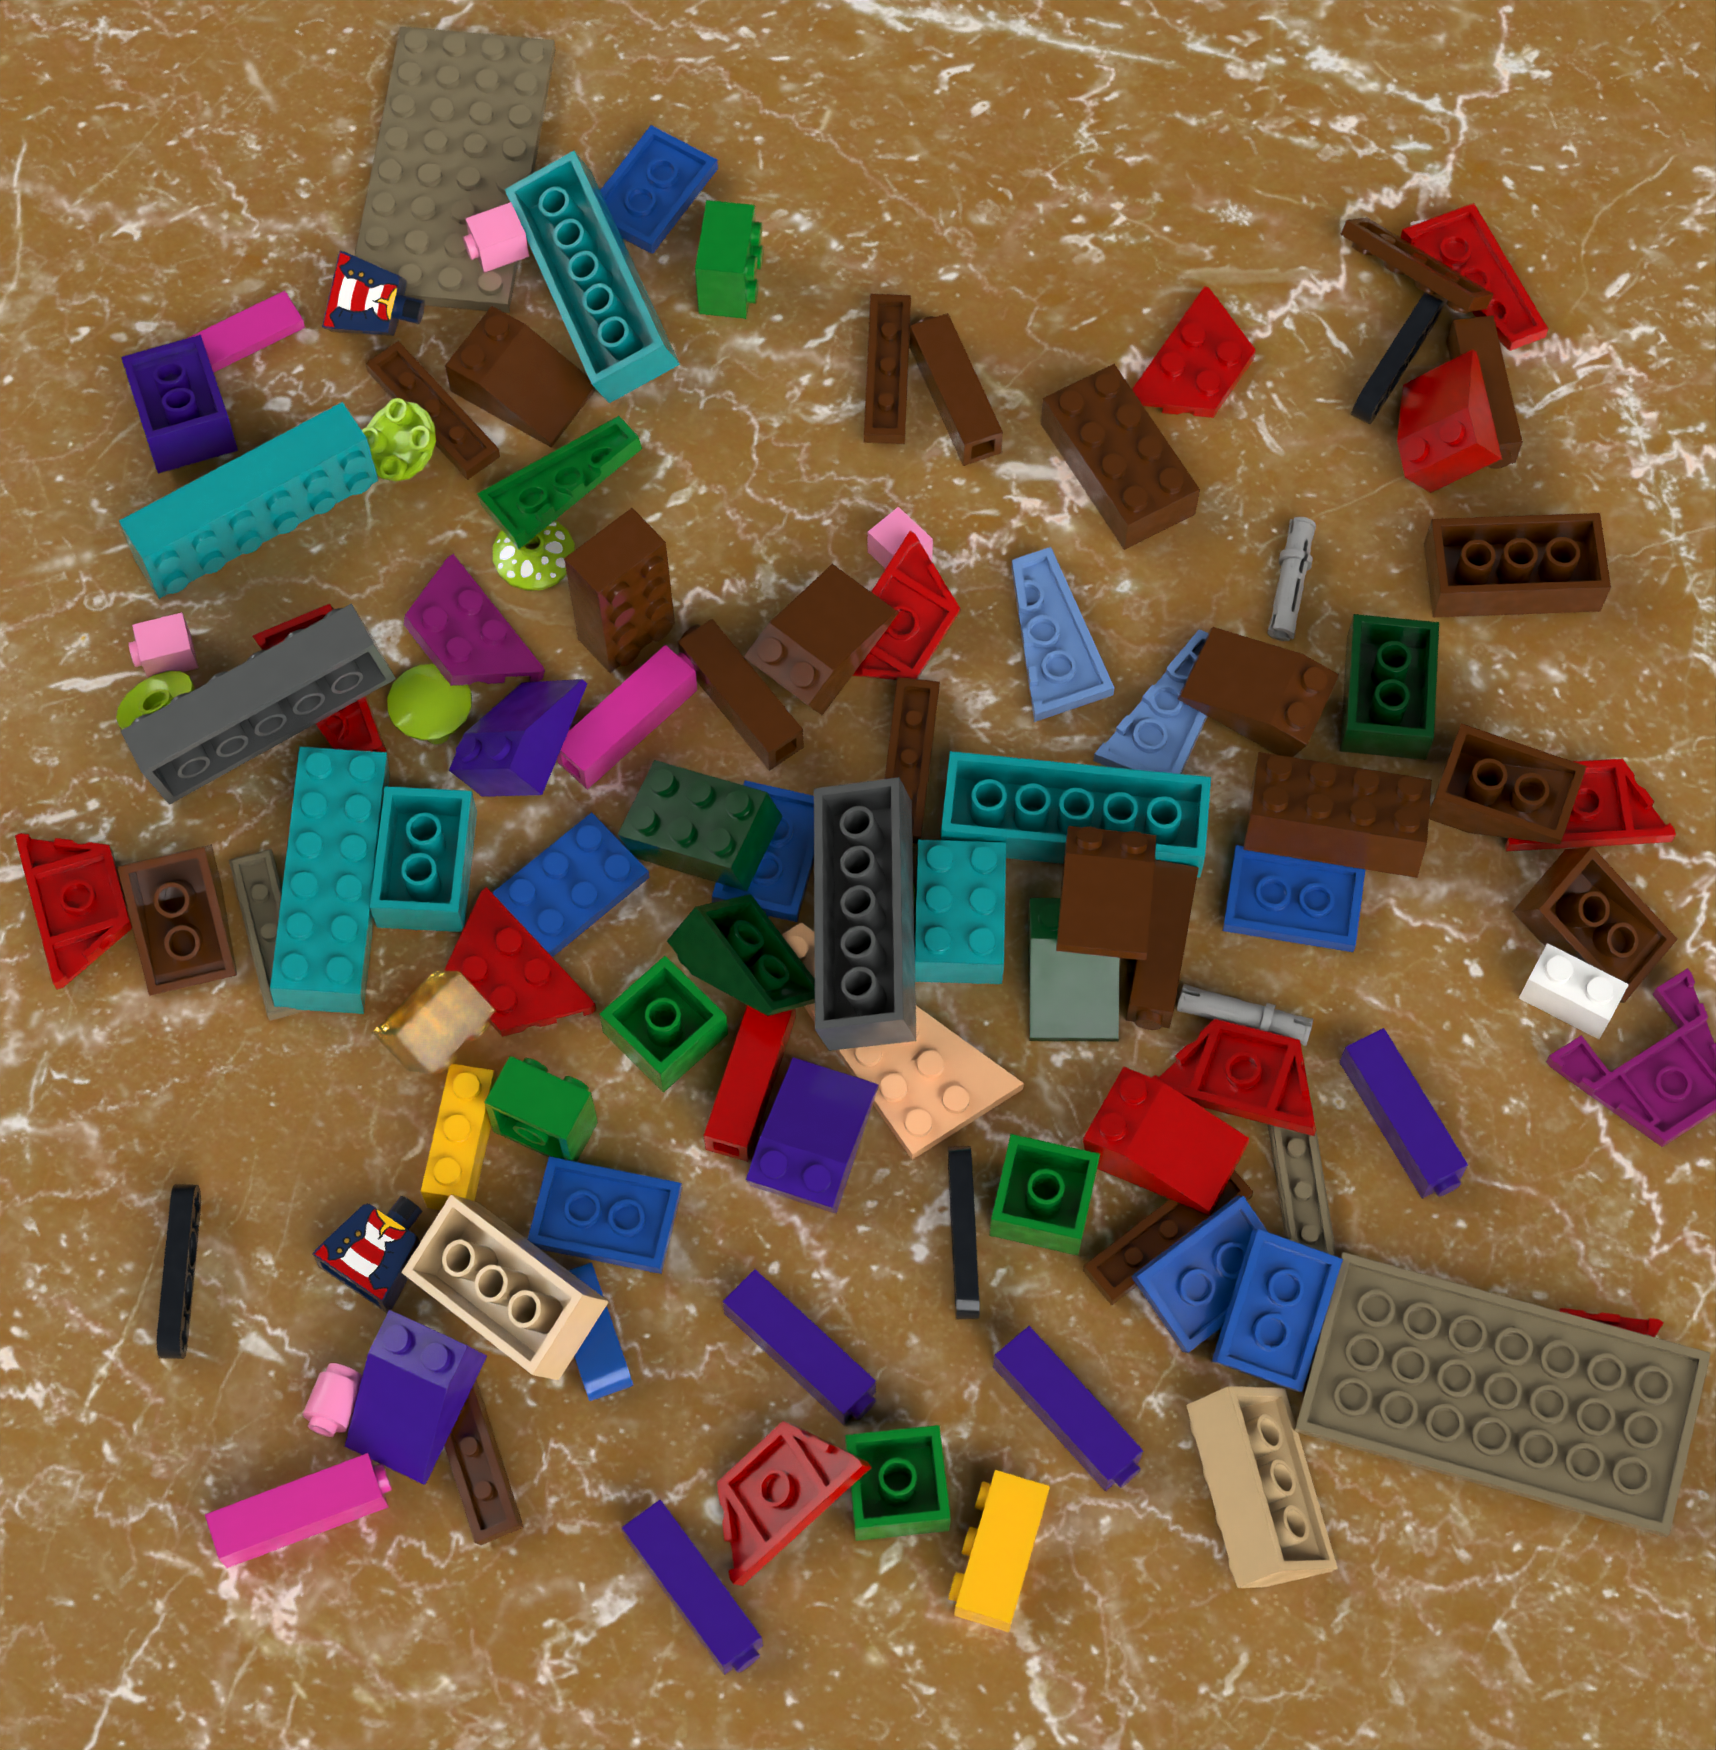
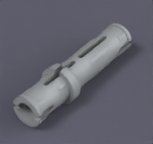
[1268,517,1316,641]
[1177,984,1314,1046]

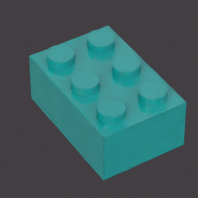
[370,786,477,932]
[915,840,1006,984]

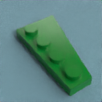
[477,416,642,550]

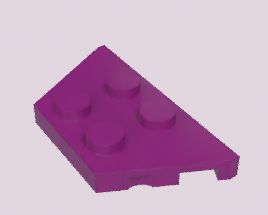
[403,554,545,686]

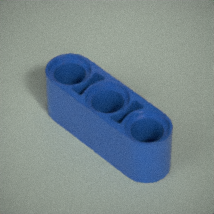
[568,1262,634,1402]

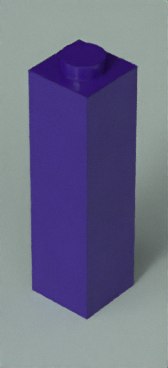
[1339,1028,1468,1198]
[723,1269,876,1425]
[993,1326,1143,1492]
[621,1499,763,1675]

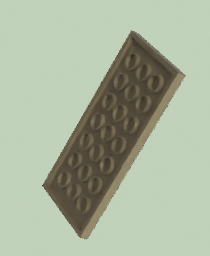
[355,26,556,313]
[1295,1252,1711,1538]

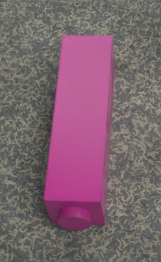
[557,645,697,790]
[204,1453,392,1568]

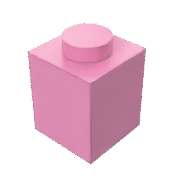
[463,202,529,273]
[868,507,933,569]
[128,613,198,678]

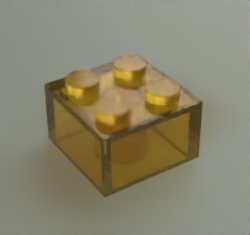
[372,971,496,1074]

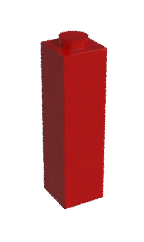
[703,1005,796,1162]

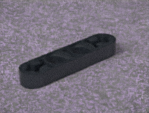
[1351,292,1444,424]
[948,1146,980,1320]
[157,1184,201,1359]

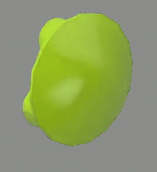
[362,398,436,482]
[387,664,472,744]

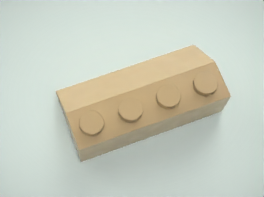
[1186,1386,1338,1588]

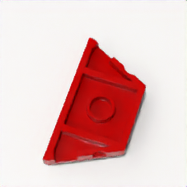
[1132,286,1256,418]
[852,531,961,680]
[1505,759,1676,852]
[15,833,132,990]
[444,887,597,1037]
[1152,1019,1316,1136]
[717,1421,872,1586]

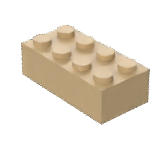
[401,1194,609,1380]

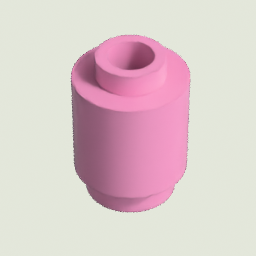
[302,1363,362,1437]

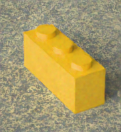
[421,1063,497,1210]
[948,1470,1050,1632]

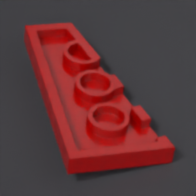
[1400,203,1548,351]
[252,603,387,752]

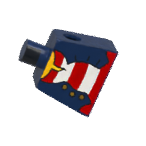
[322,251,425,336]
[313,1196,423,1313]

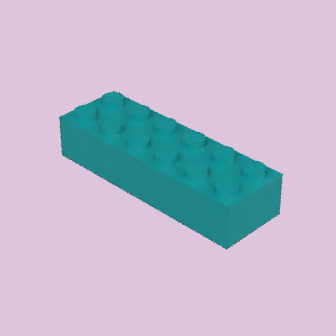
[504,150,680,403]
[119,402,378,599]
[270,747,390,1014]
[941,751,1211,878]

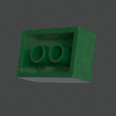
[1340,614,1439,760]
[618,760,783,892]

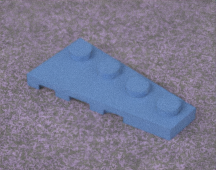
[1011,547,1114,722]
[1093,630,1208,774]

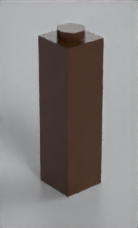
[910,313,1003,466]
[1447,316,1523,469]
[678,619,804,771]
[1126,860,1199,1030]

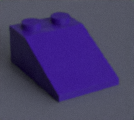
[121,335,238,474]
[449,679,588,797]
[746,1057,879,1214]
[345,1309,487,1485]

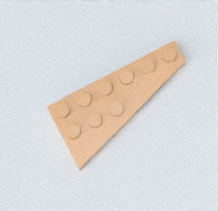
[782,923,1024,1160]

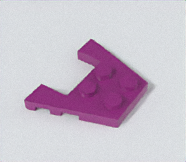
[1546,968,1716,1147]

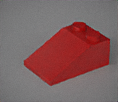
[1397,349,1502,493]
[1083,1066,1249,1215]

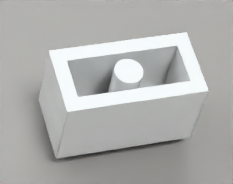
[1519,943,1629,1039]

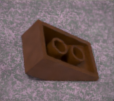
[445,306,596,448]
[744,564,899,715]
[1178,627,1339,757]
[1429,723,1587,844]
[1056,826,1156,960]
[117,844,237,996]
[1512,846,1677,1003]

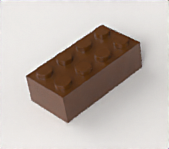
[1041,364,1200,550]
[564,508,675,673]
[1424,513,1611,618]
[1243,752,1432,878]

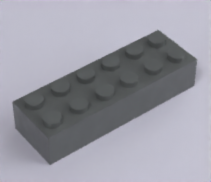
[121,603,396,805]
[814,777,916,1051]

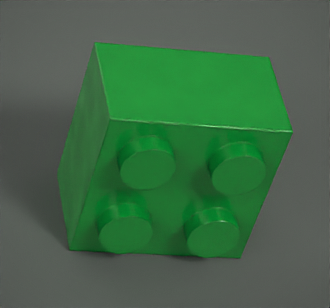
[695,200,764,319]
[599,956,729,1093]
[484,1056,598,1162]
[989,1134,1100,1256]
[845,1425,951,1541]

